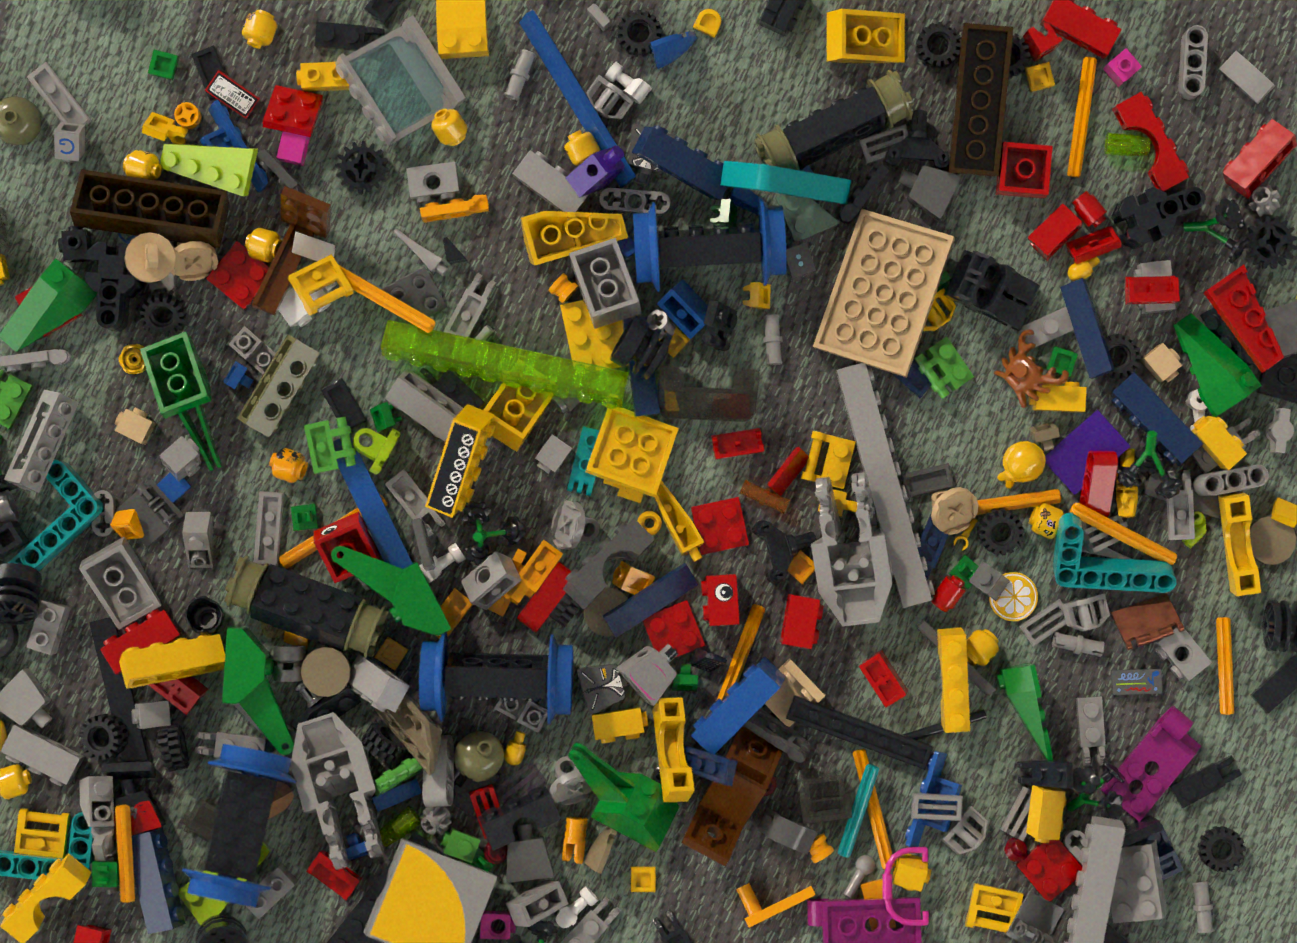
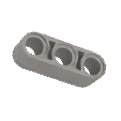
[1178,25,1208,100]
[1193,465,1269,496]
[422,735,454,807]

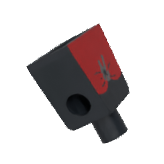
[113,778,166,840]

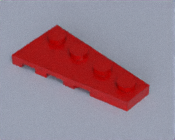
[1204,265,1284,373]

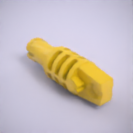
[1116,449,1138,518]

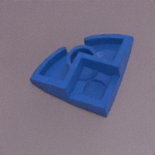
[650,31,697,69]

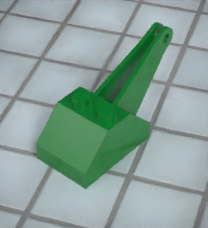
[140,331,222,471]
[331,546,451,636]
[222,626,295,755]
[568,743,680,852]

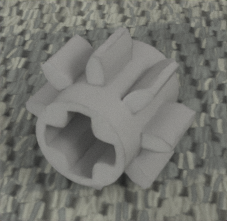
[1249,185,1281,217]
[420,806,452,835]

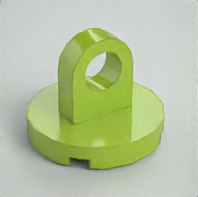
[353,428,401,475]

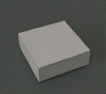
[587,3,610,32]

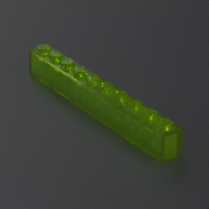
[381,320,629,409]

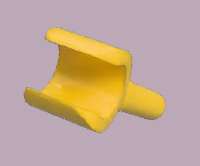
[953,518,978,551]

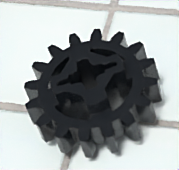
[335,141,389,195]
[1243,216,1297,269]

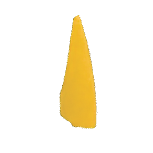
[654,480,704,562]

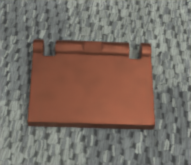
[1111,593,1185,650]

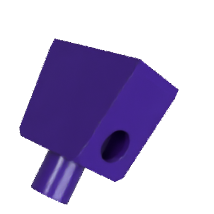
[566,145,625,198]

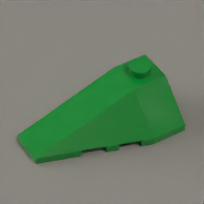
[0,258,98,352]
[1173,313,1262,417]
[996,663,1053,761]

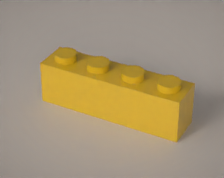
[119,634,225,689]

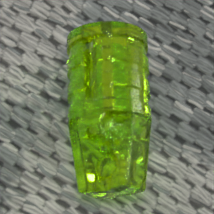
[1104,132,1150,156]
[380,806,421,847]

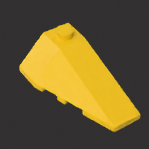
[521,211,628,266]

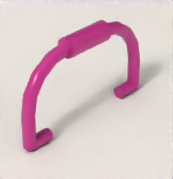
[882,847,929,926]

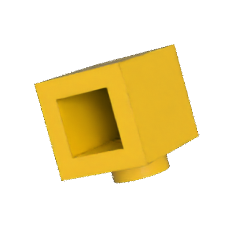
[892,854,931,892]

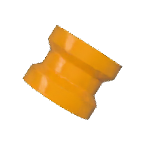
[174,102,202,129]
[548,273,579,304]
[809,833,834,863]

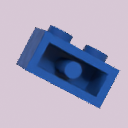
[657,279,708,339]

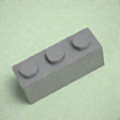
[512,150,590,212]
[385,368,463,441]
[349,653,410,712]
[0,724,85,786]

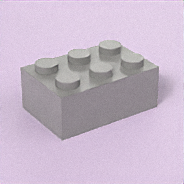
[569,238,641,329]
[1111,840,1168,923]

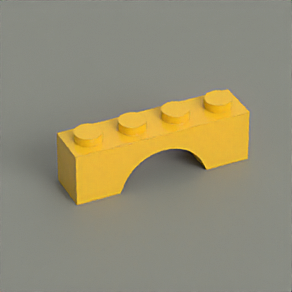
[1218,492,1261,596]
[937,627,970,733]
[652,697,694,802]
[0,854,92,943]

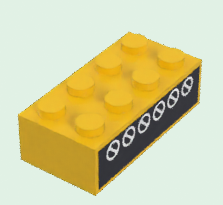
[425,404,495,518]

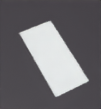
[292,232,335,261]

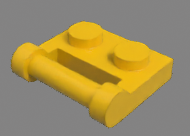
[288,254,354,316]
[801,431,856,489]
[14,808,71,858]
[965,883,1024,933]

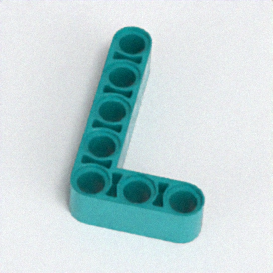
[720,161,851,205]
[8,459,104,571]
[1053,513,1177,593]
[0,812,95,880]

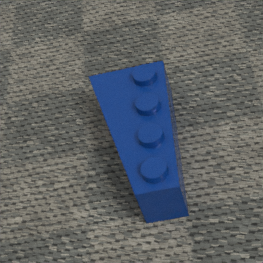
[691,656,786,754]

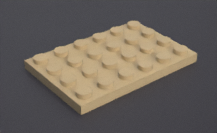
[813,209,955,377]

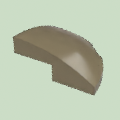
[584,826,617,874]

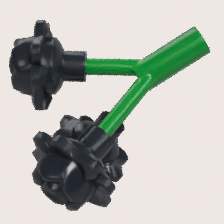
[1117,431,1183,499]
[462,501,526,566]

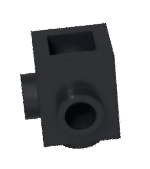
[58,226,93,263]

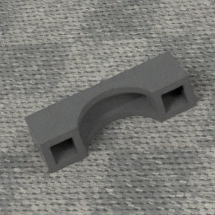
[563,519,655,610]

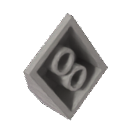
[79,537,162,630]

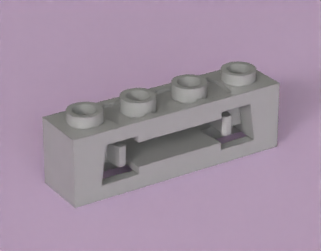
[4,390,79,493]

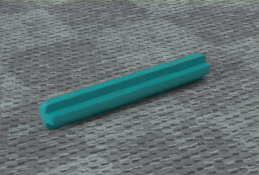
[838,764,879,858]

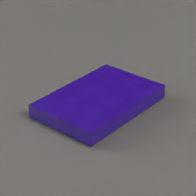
[1045,409,1131,495]

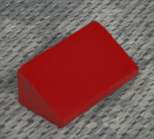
[767,447,809,496]

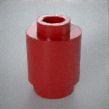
[1072,191,1107,228]
[931,575,966,613]

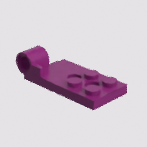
[1100,706,1201,822]
[807,897,922,943]

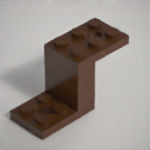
[681,723,783,866]

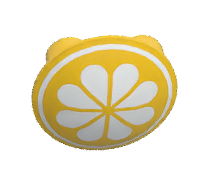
[989,572,1038,621]

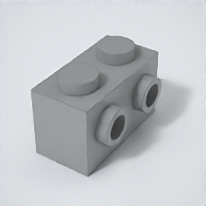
[159,436,201,481]

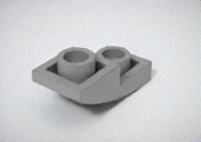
[1219,51,1275,104]
[228,326,276,375]
[493,698,547,733]

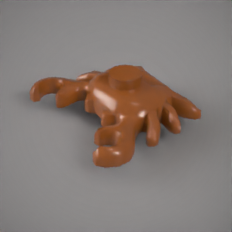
[994,329,1069,408]

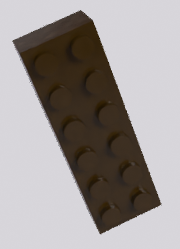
[948,23,1014,177]
[70,169,230,248]

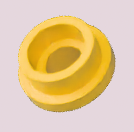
[637,511,662,535]

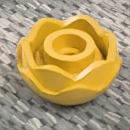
[119,344,146,374]

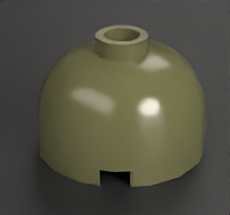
[0,96,41,145]
[453,730,504,782]

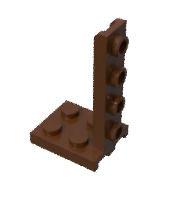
[252,186,331,316]

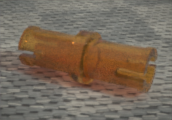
[739,480,790,514]

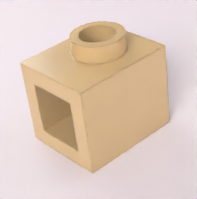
[1140,343,1182,382]
[115,407,156,445]

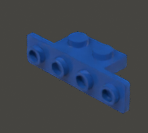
[200,100,268,193]
[905,751,962,847]

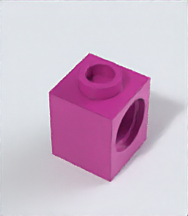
[1103,48,1142,87]
[277,131,310,166]
[480,911,516,940]

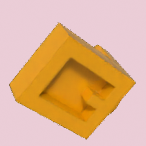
[612,561,655,595]

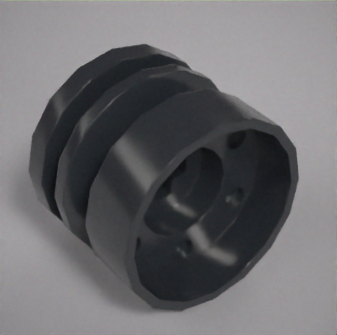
[609,315,672,381]
[0,563,42,625]
[1262,600,1297,652]
[195,914,248,943]

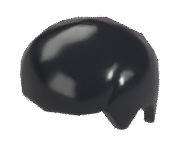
[184,596,225,635]

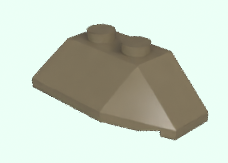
[375,693,442,776]

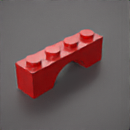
[1112,91,1189,192]

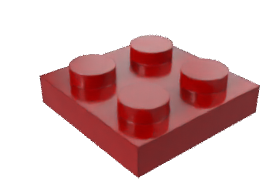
[263,85,323,137]
[206,241,269,310]
[691,497,749,555]
[643,600,706,658]
[1015,840,1082,901]

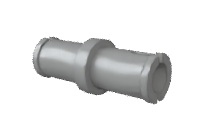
[504,49,536,101]
[763,314,783,365]
[1052,632,1104,657]
[1192,881,1214,933]

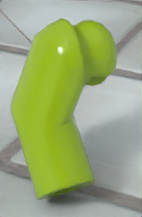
[1182,511,1207,549]

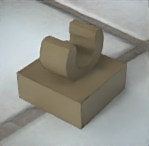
[1029,422,1060,452]

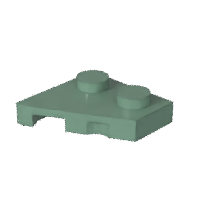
[776,194,839,242]

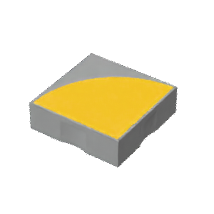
[364,838,497,943]

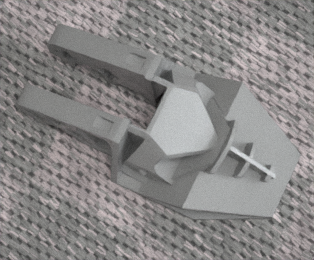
[811,472,894,626]
[290,712,384,870]

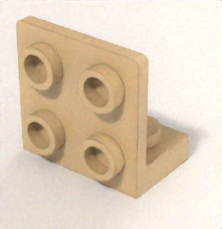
[765,659,825,727]

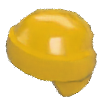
[997,441,1045,488]

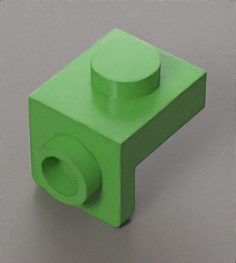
[440,827,480,863]

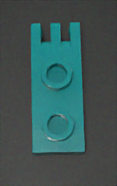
[567,426,599,496]

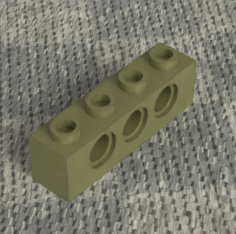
[237,334,319,437]

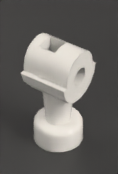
[605,62,652,104]
[1186,389,1207,431]
[419,543,466,583]
[556,886,599,928]

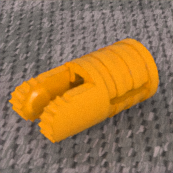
[562,816,588,864]

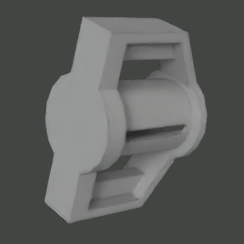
[585,75,634,119]
[1265,408,1294,454]
[1062,593,1110,631]
[941,806,988,855]
[91,826,117,861]

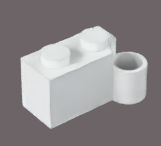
[278,282,337,327]

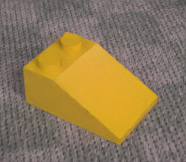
[436,0,489,59]
[827,9,905,63]
[484,360,560,452]

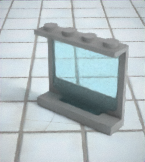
[335,15,466,146]

